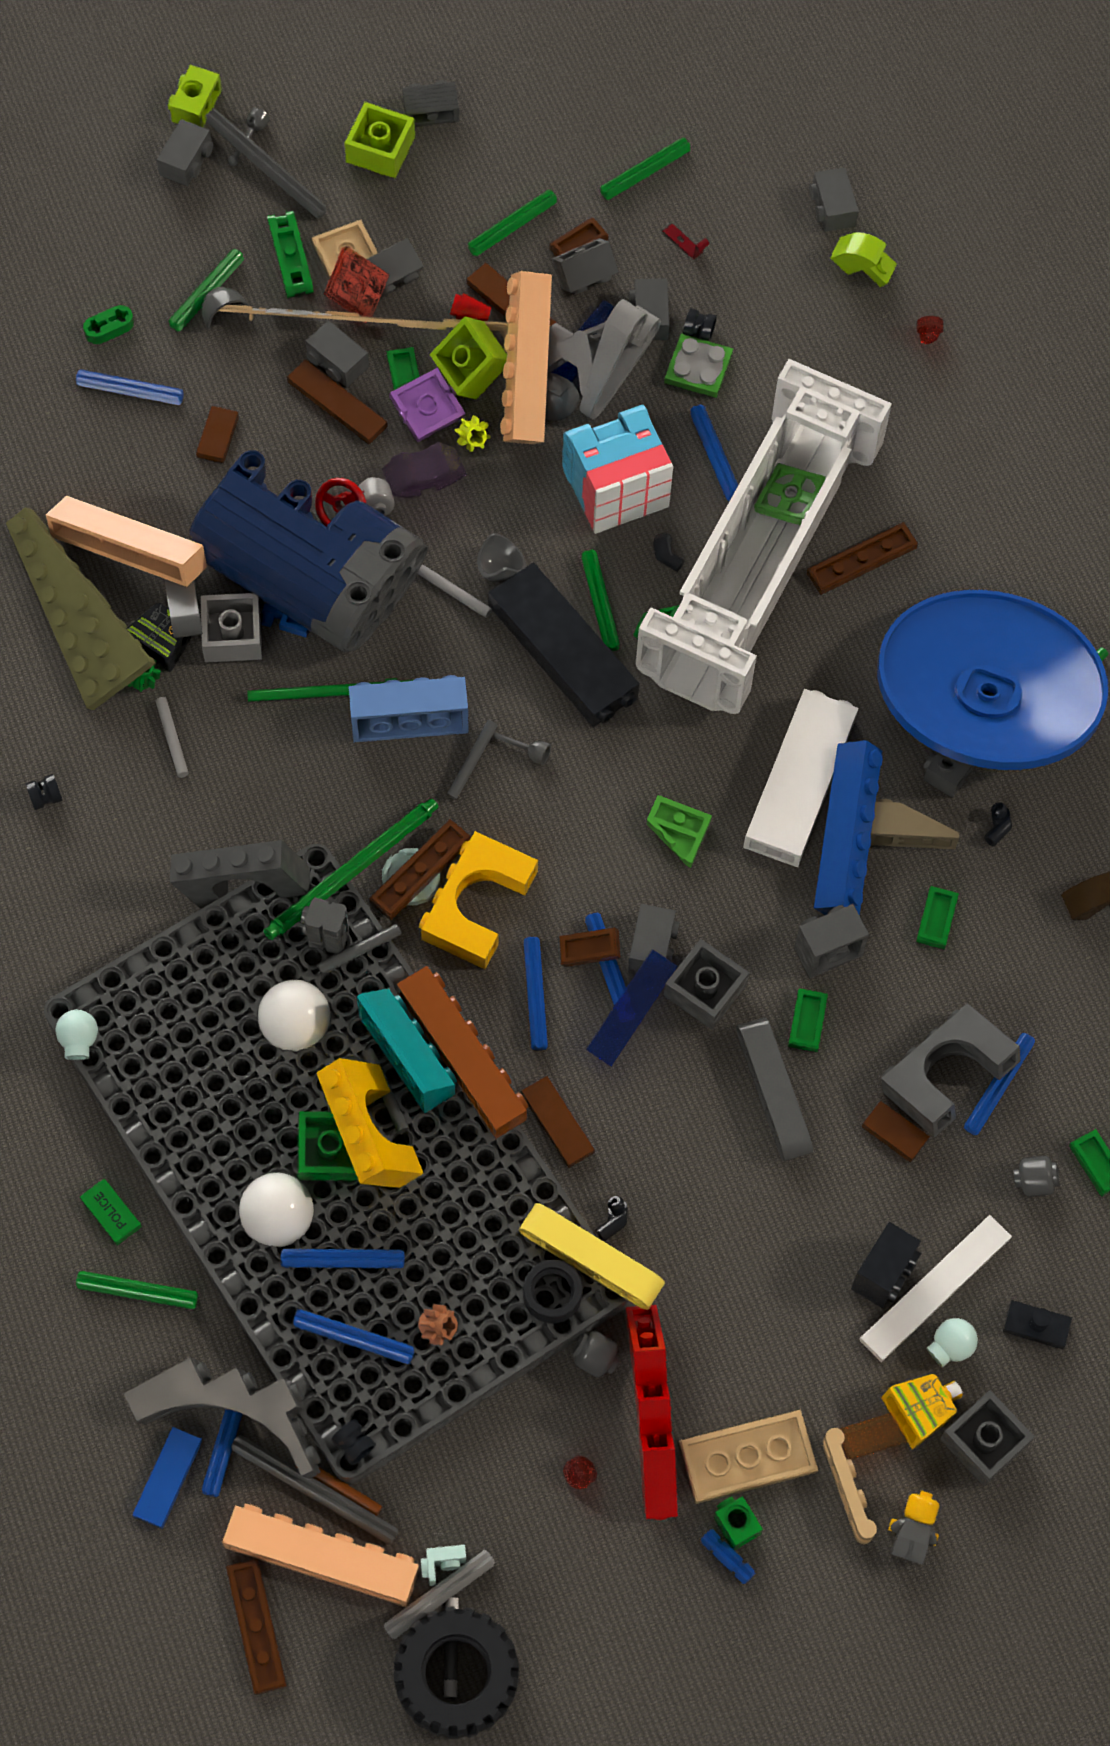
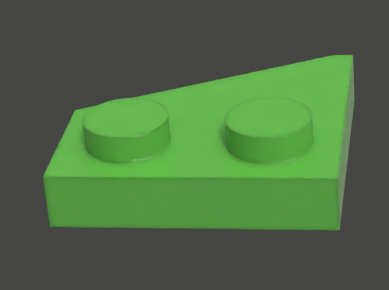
[647,795,712,868]

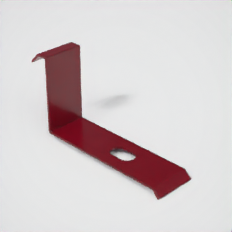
[662,224,710,260]

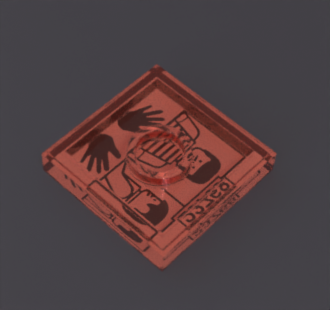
[324,246,390,323]

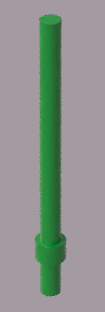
[248,678,413,702]

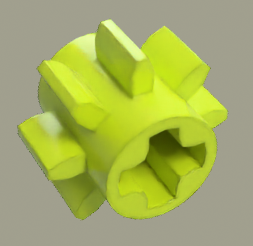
[454,415,491,452]

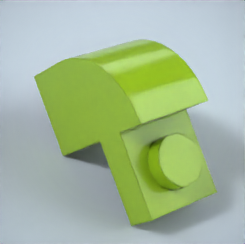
[830,233,897,287]

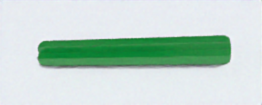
[600,137,691,200]
[468,189,557,256]
[168,248,244,332]
[582,549,620,652]
[76,1271,198,1309]

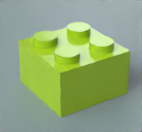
[344,102,415,178]
[430,317,507,399]

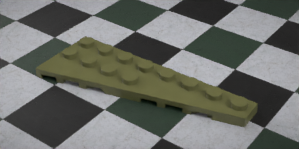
[6,507,156,710]

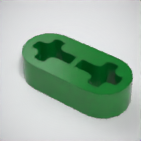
[83,305,134,344]

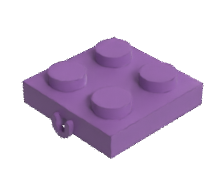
[389,368,466,443]

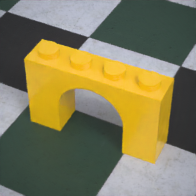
[419,831,538,969]
[316,1058,424,1188]

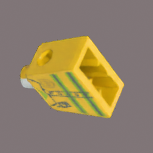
[881,1374,963,1450]

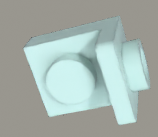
[421,1545,466,1586]

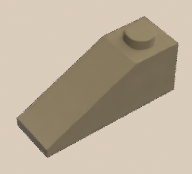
[870,799,959,849]

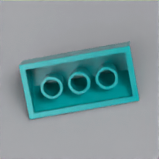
[357,988,457,1114]

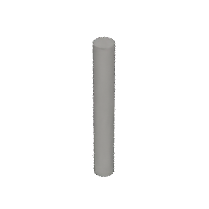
[417,565,492,618]
[155,697,189,778]

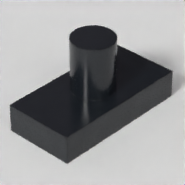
[1003,1300,1072,1350]

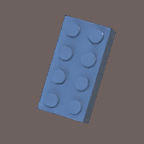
[349,675,468,742]

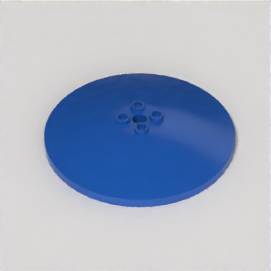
[877,590,1108,770]

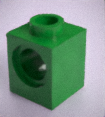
[713,1496,763,1551]

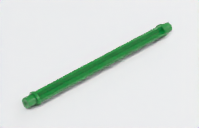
[264,798,438,940]

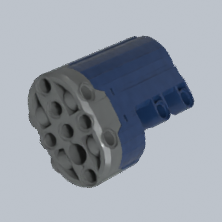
[189,450,428,652]

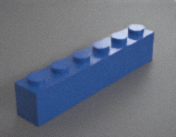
[814,740,883,916]

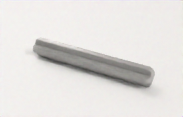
[384,1550,495,1639]

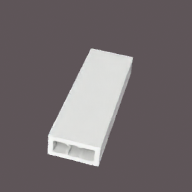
[743,689,859,867]

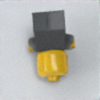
[888,1490,940,1565]

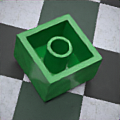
[297,1111,359,1181]

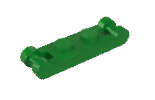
[267,211,314,298]

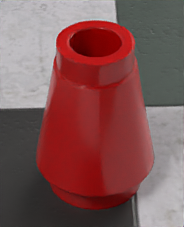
[450,293,492,321]

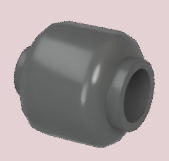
[1014,1155,1060,1197]
[572,1331,620,1378]

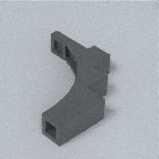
[124,1357,321,1479]

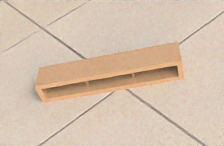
[500,271,552,445]
[46,496,207,587]
[222,1504,419,1607]

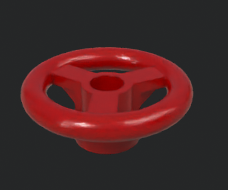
[315,477,366,527]

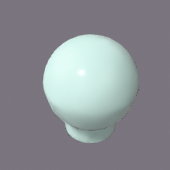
[55,1010,98,1060]
[926,1318,978,1367]

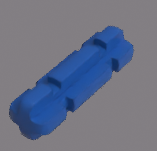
[701,1529,755,1584]

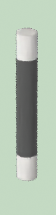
[444,1597,459,1697]

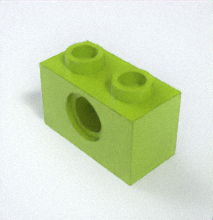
[168,65,222,127]

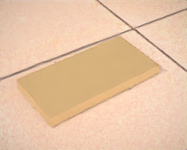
[679,1410,818,1504]

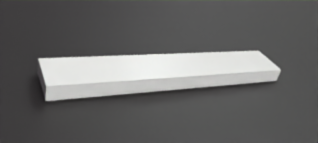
[859,1215,1012,1363]

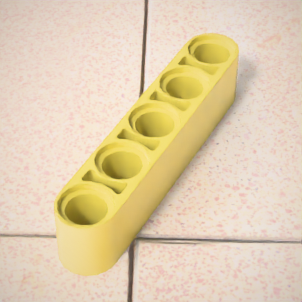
[519,1203,665,1310]

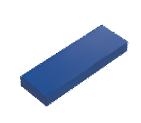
[132,1427,202,1529]

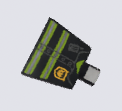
[126,603,192,672]

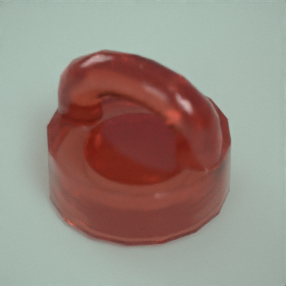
[916,316,944,344]
[563,1455,597,1489]

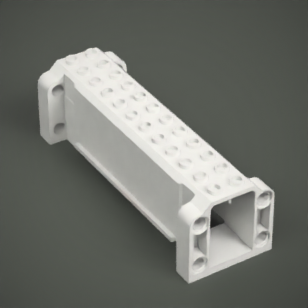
[636,359,892,714]

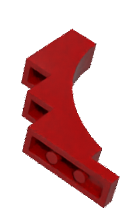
[626,1305,678,1520]

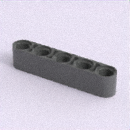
[164,537,203,639]
[736,1017,813,1161]

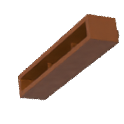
[396,966,528,1139]

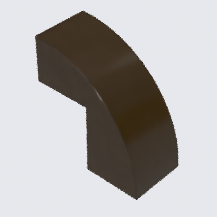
[1061,871,1110,920]

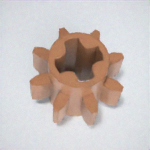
[418,1304,458,1345]

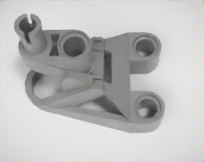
[547,299,661,419]

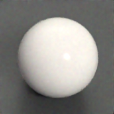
[258,980,331,1052]
[239,1173,314,1247]

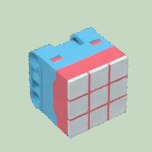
[562,404,673,534]

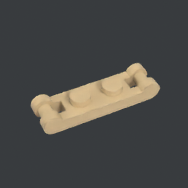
[823,1428,877,1544]

